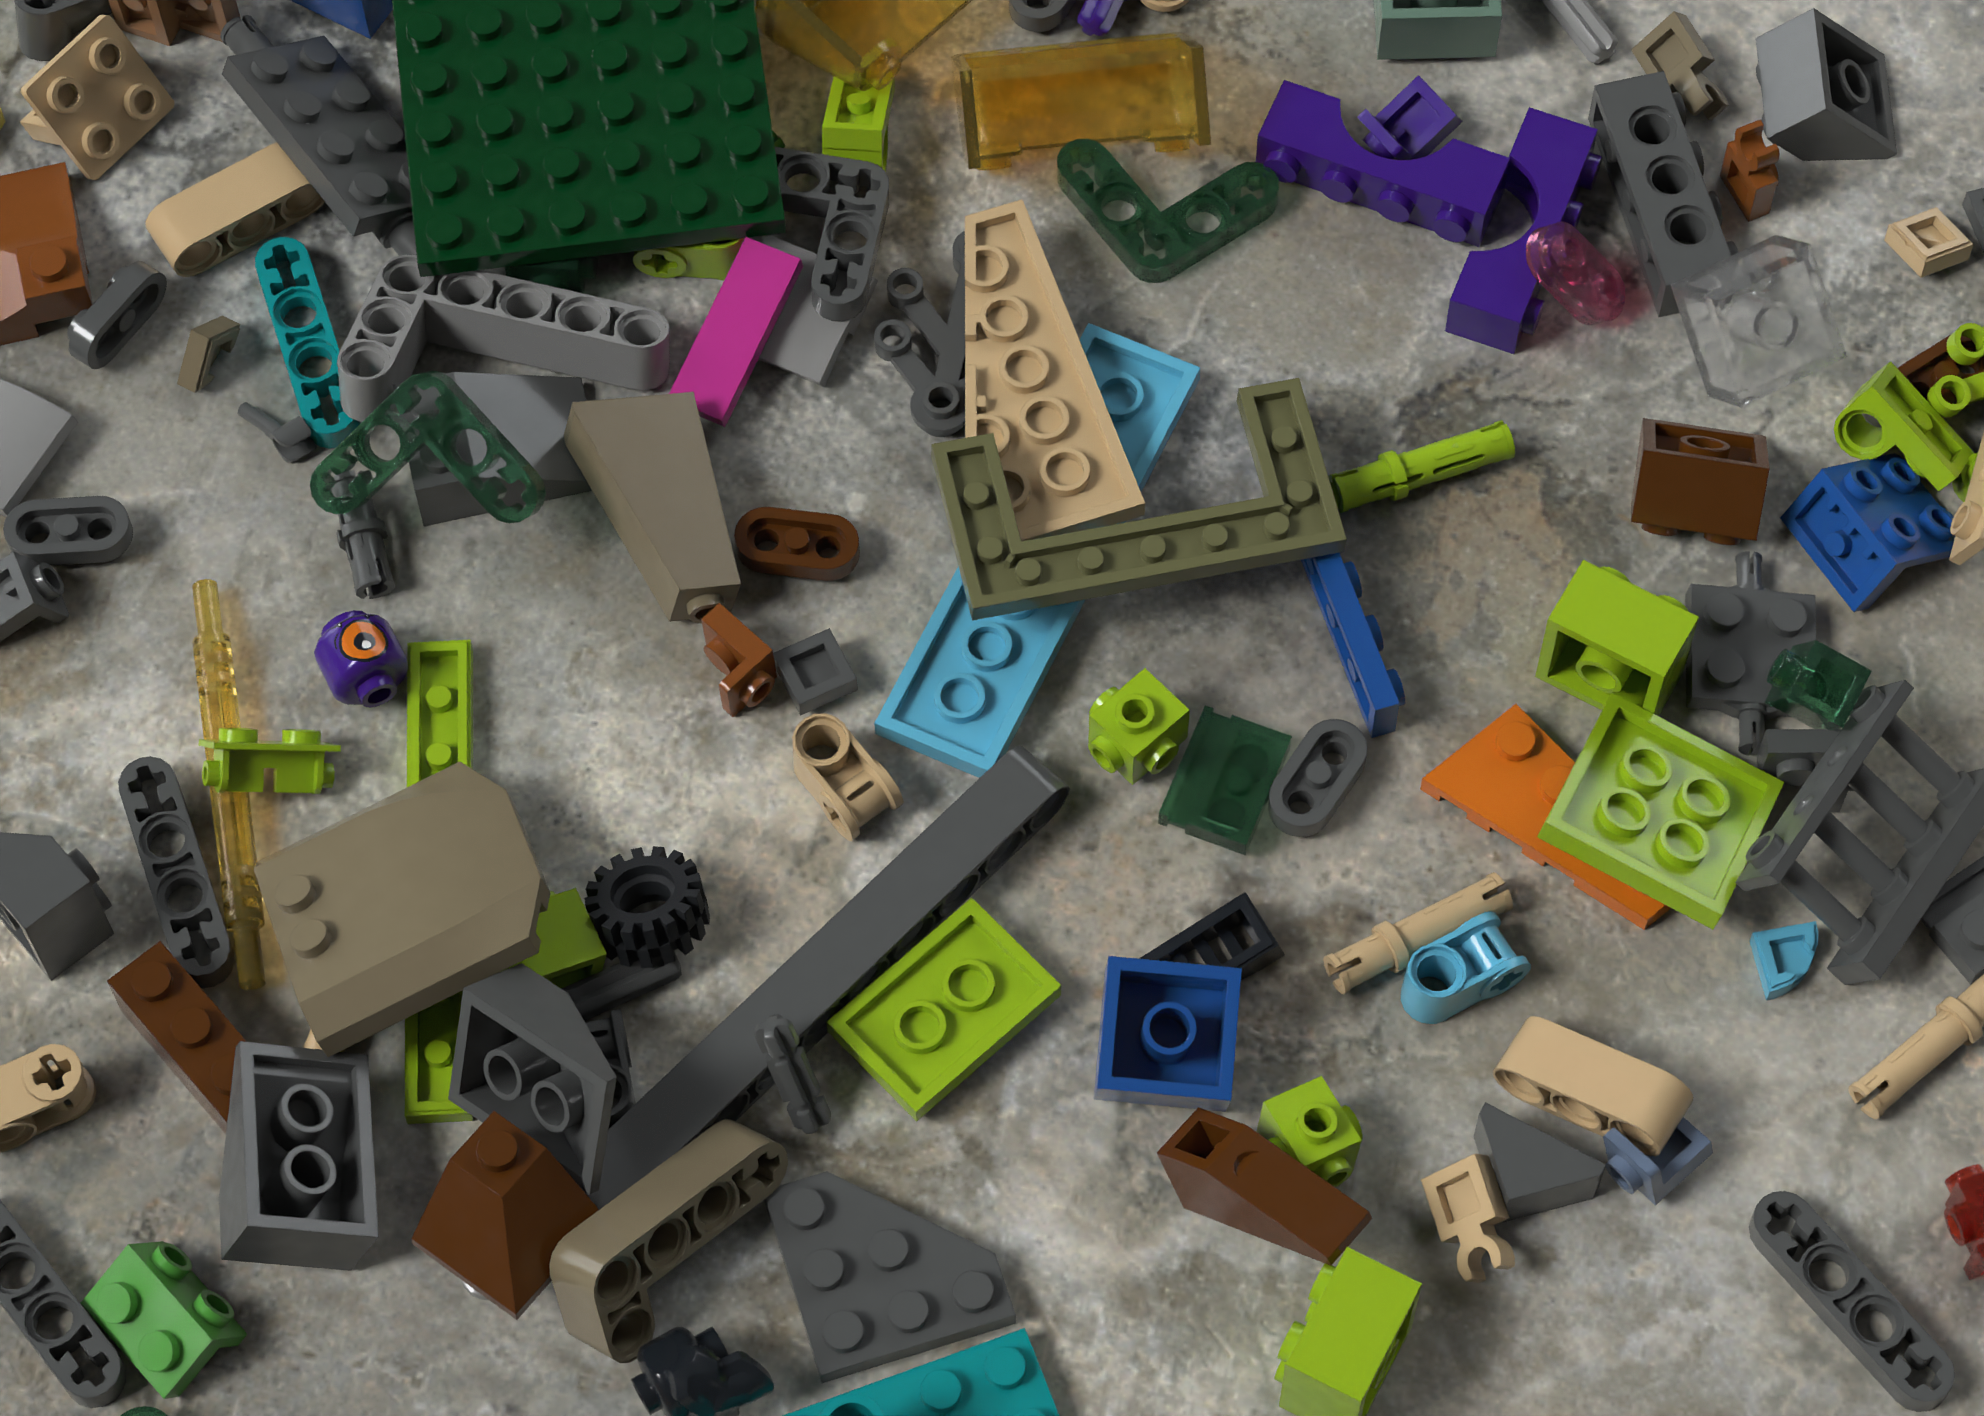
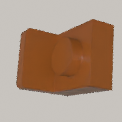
[701,603,777,717]

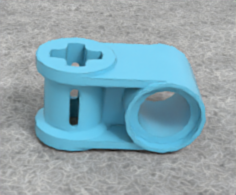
[1400,911,1531,1024]

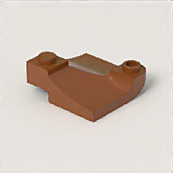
[0,162,93,346]

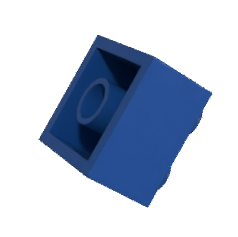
[1094,956,1242,1112]

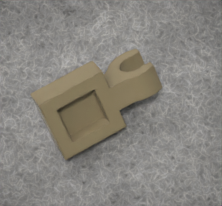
[1631,11,1729,121]

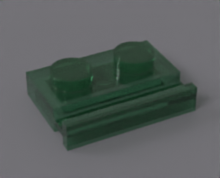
[1158,705,1292,855]

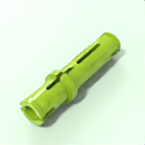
[1328,420,1515,513]

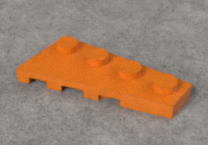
[1420,704,1671,930]

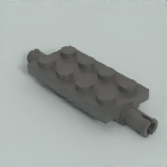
[220,15,417,256]

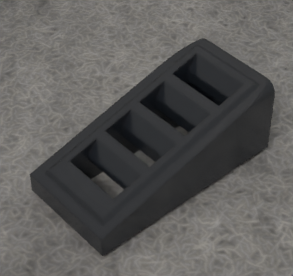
[1139,892,1285,980]

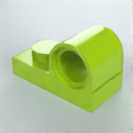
[822,67,895,172]
[1834,361,1974,491]

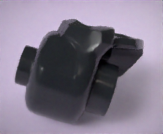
[631,1327,774,1416]

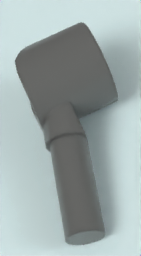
[238,402,317,463]

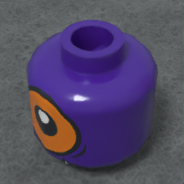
[314,610,408,708]

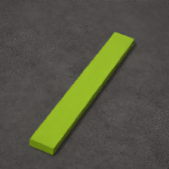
[404,639,474,1124]

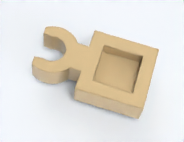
[1421,1154,1515,1283]

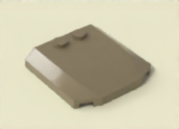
[253,762,550,1057]

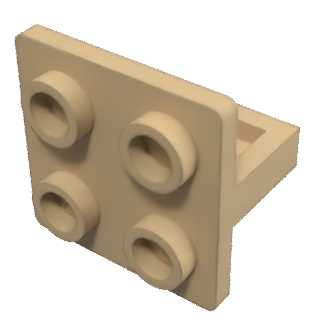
[20,15,175,180]

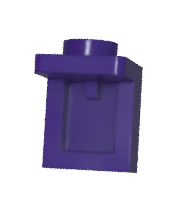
[1357,75,1463,160]

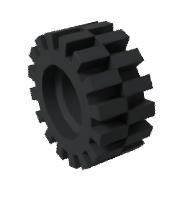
[584,846,710,968]

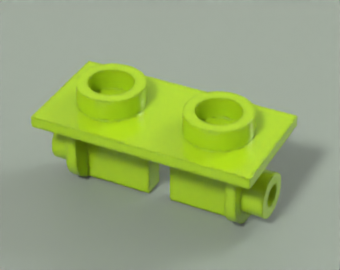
[198,728,341,794]

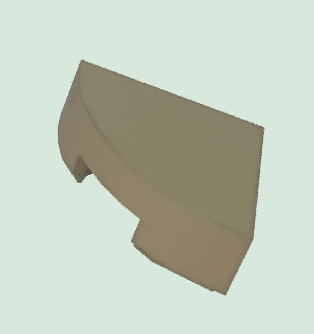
[177,315,240,393]

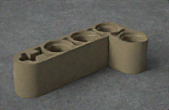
[549,1119,788,1363]

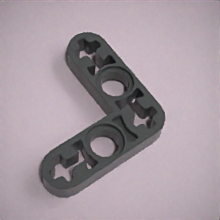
[775,147,889,321]

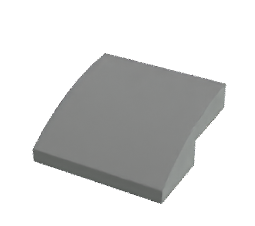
[758,235,878,387]
[0,379,78,517]

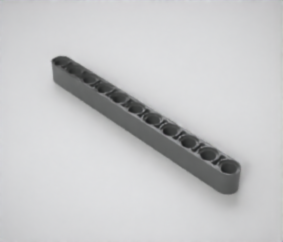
[584,746,1070,1210]

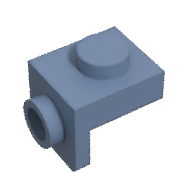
[1603,1117,1713,1206]

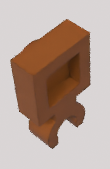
[1720,119,1780,222]

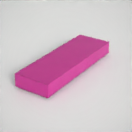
[669,237,803,427]

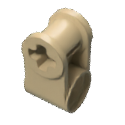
[792,713,904,841]
[0,1044,96,1153]

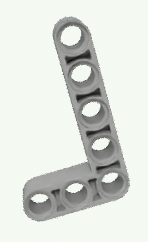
[337,255,670,422]

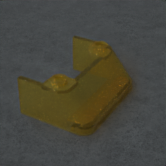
[951,32,1211,170]

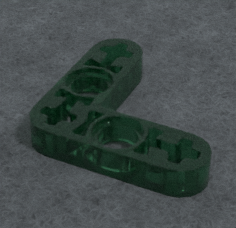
[1057,138,1279,283]
[310,370,546,524]

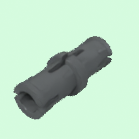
[329,470,396,599]

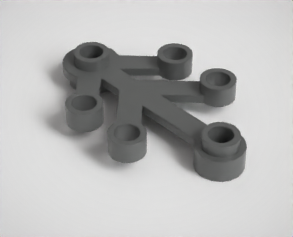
[874,231,965,437]

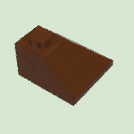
[411,1111,599,1320]

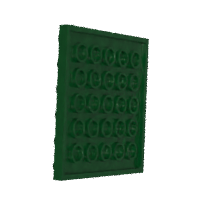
[392,0,786,277]

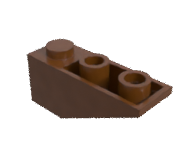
[1157,1107,1373,1266]

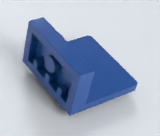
[1780,453,1955,612]

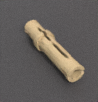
[1323,872,1513,994]
[1848,974,1984,1119]

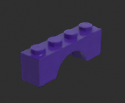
[1255,80,1510,247]
[1445,107,1603,354]

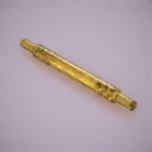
[192,579,266,990]

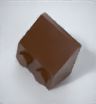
[1631,418,1770,545]

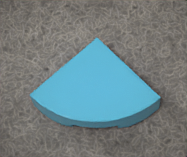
[1749,921,1818,1001]

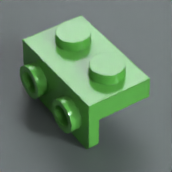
[81,1241,247,1399]

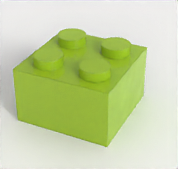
[1535,560,1699,716]
[1274,1247,1422,1416]

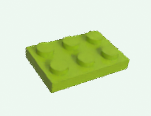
[827,897,1061,1122]

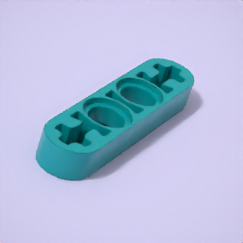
[255,237,361,449]

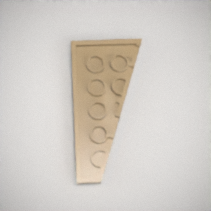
[965,199,1145,542]

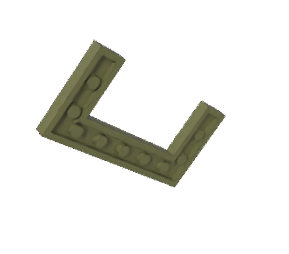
[931,378,1347,621]

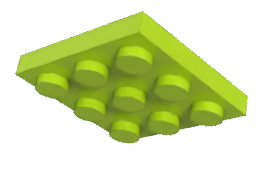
[1537,692,1784,930]

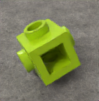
[1088,668,1190,785]
[1256,1076,1363,1187]

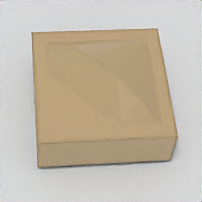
[1884,207,1973,278]

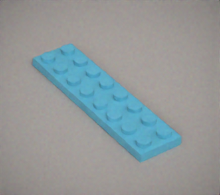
[874,323,1201,778]

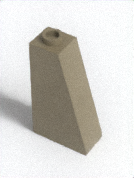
[564,392,741,623]

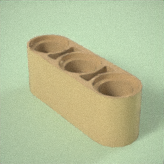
[145,142,325,277]
[1493,1016,1693,1156]

